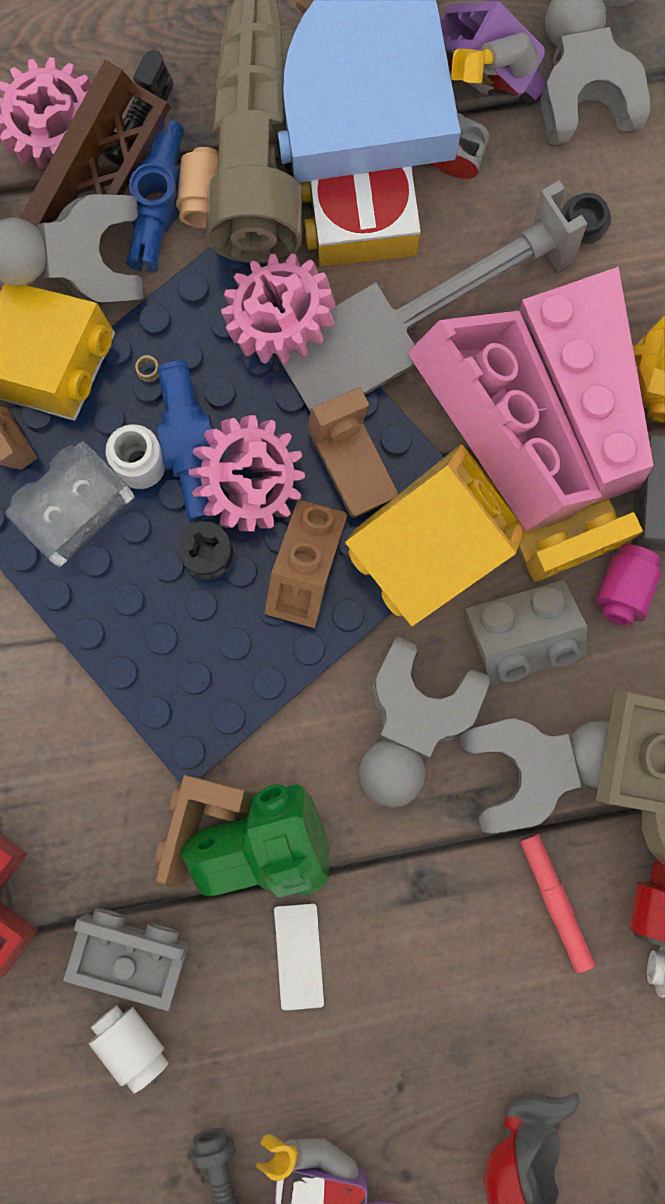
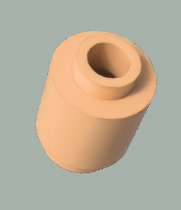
[176,147,219,229]

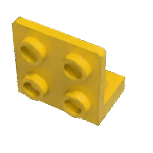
[497,489,643,583]

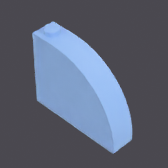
[277,0,461,183]

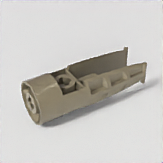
[205,0,303,263]

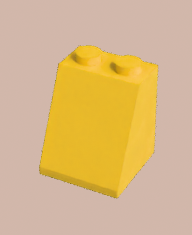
[345,444,524,626]

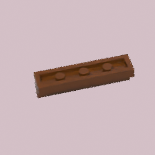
[20,60,171,225]

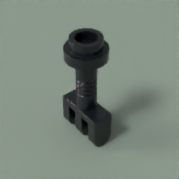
[102,50,173,166]

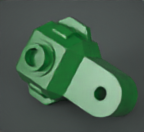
[181,784,330,898]

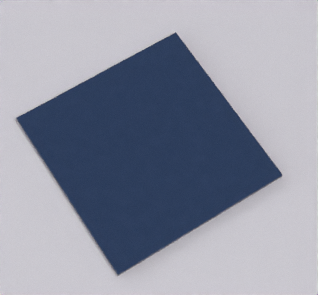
[0,247,444,784]

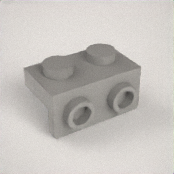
[465,579,587,685]
[63,908,189,1011]

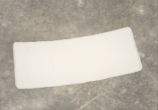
[274,904,324,1011]

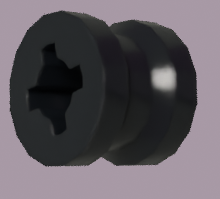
[177,521,234,580]

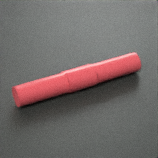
[520,833,596,973]

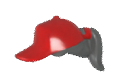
[483,1093,580,1204]

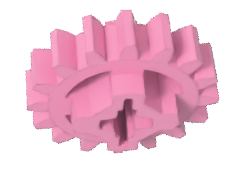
[0,57,91,169]
[221,253,336,363]
[189,415,305,531]

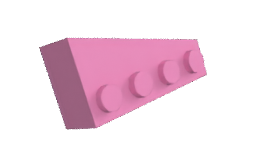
[520,267,654,505]
[407,311,602,532]

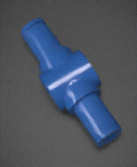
[126,120,184,273]
[157,361,218,522]

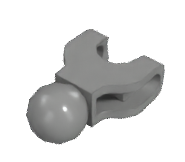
[538,0,650,146]
[0,194,144,303]
[358,636,490,808]
[459,718,609,833]

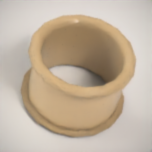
[135,355,159,382]

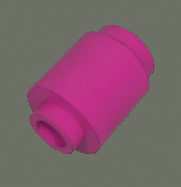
[595,544,662,626]

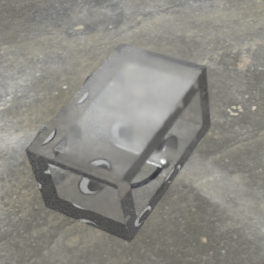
[4,440,135,568]

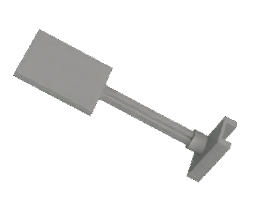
[275,180,587,412]

